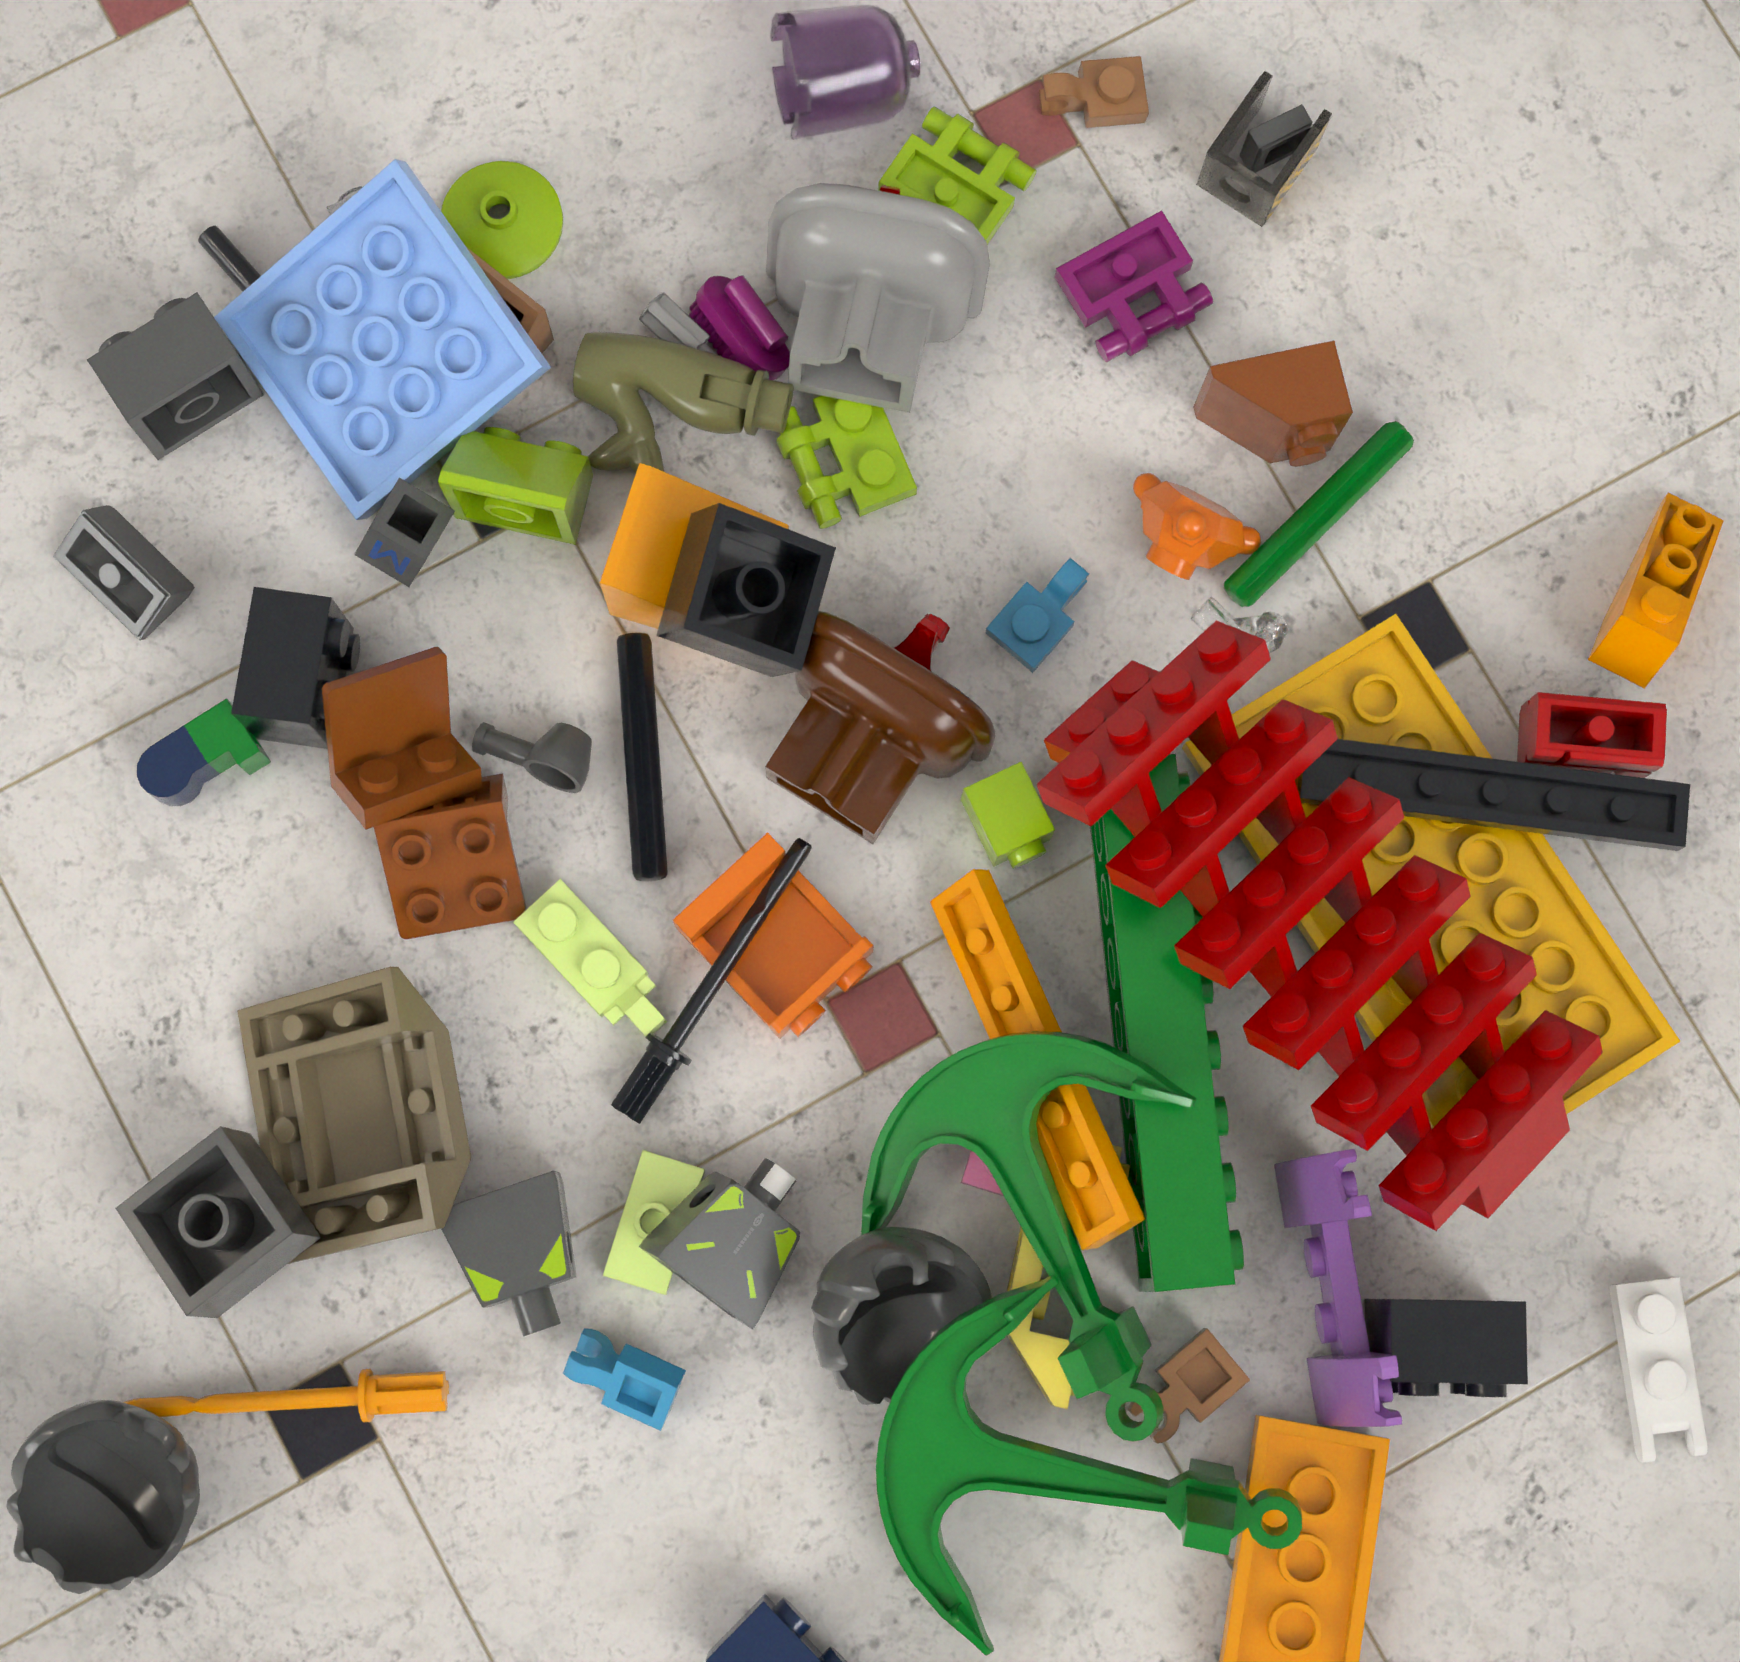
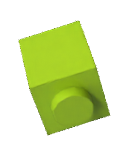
[960,762,1055,869]

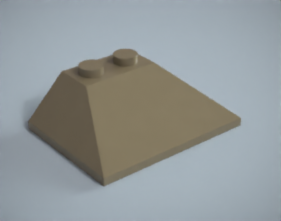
[237,967,471,1264]

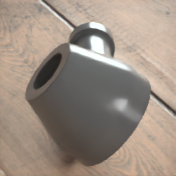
[472,722,592,793]

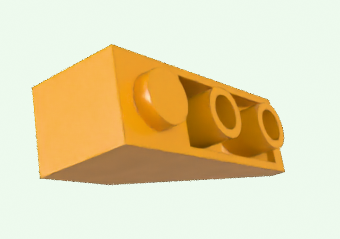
[1588,492,1724,689]

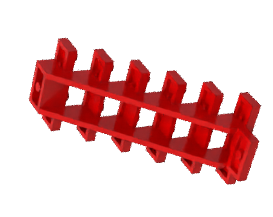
[1036,620,1603,1231]

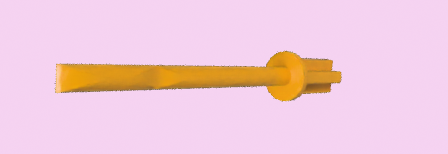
[123,1369,449,1422]

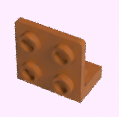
[322,647,482,830]
[374,773,526,939]

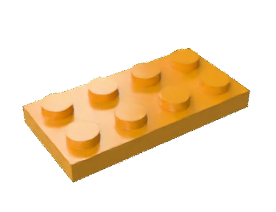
[1219,1415,1390,1662]

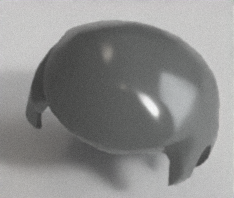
[811,1227,992,1405]
[6,1400,200,1594]

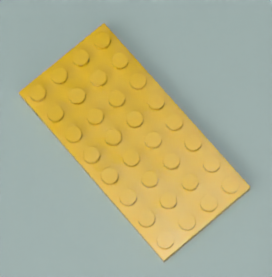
[1182,614,1681,1129]

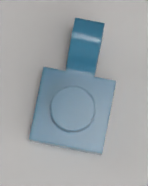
[985,558,1089,673]
[563,1328,686,1431]

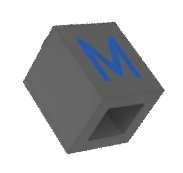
[354,477,455,587]

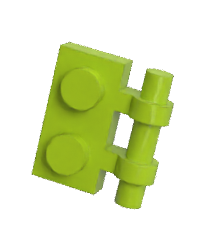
[878,106,1037,245]
[776,395,917,529]

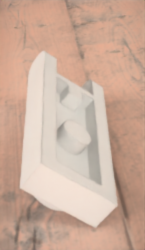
[1609,1277,1707,1463]

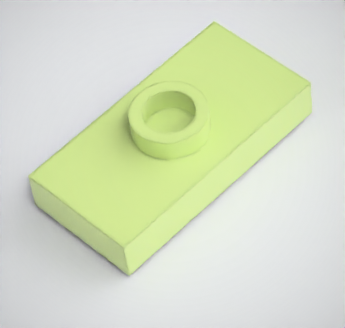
[603,1150,705,1295]

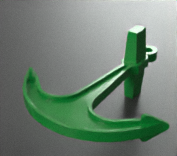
[861,1031,1197,1442]
[876,1274,1302,1656]

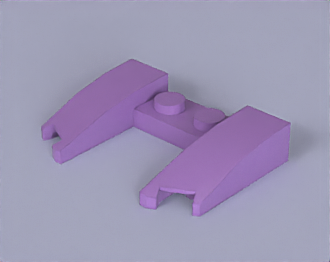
[1274,1149,1402,1427]

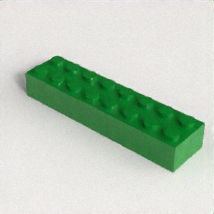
[1090,754,1244,1292]

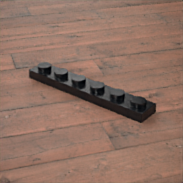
[1297,739,1691,851]

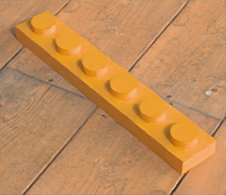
[930,869,1145,1250]

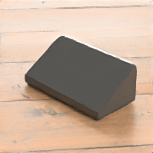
[53,505,195,640]

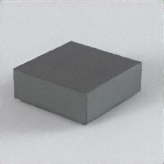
[1239,104,1313,173]

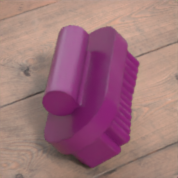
[689,275,790,380]

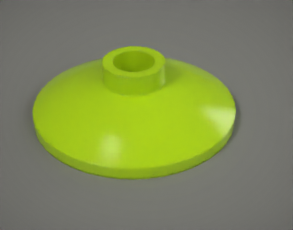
[441,161,563,279]

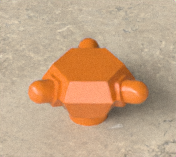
[1133,473,1261,580]

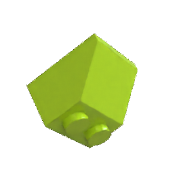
[438,427,593,545]

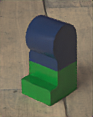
[136,698,271,806]

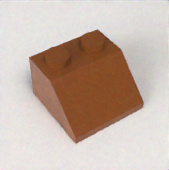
[1193,340,1353,467]

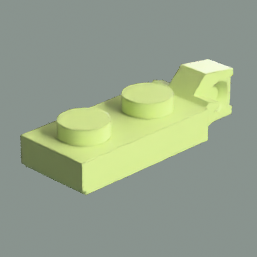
[513,879,667,1037]

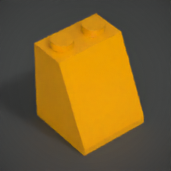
[600,463,789,629]

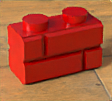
[1517,692,1667,778]

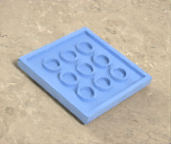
[214,159,551,520]

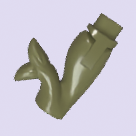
[573,332,794,474]

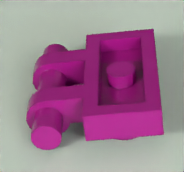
[1054,210,1213,362]

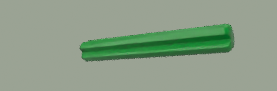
[1224,421,1414,607]

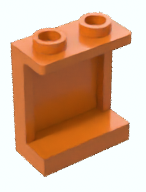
[673,832,874,1039]

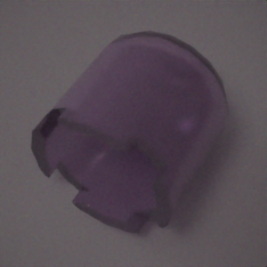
[770,4,920,140]

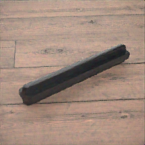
[617,633,668,881]

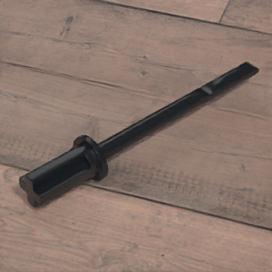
[611,838,812,1124]

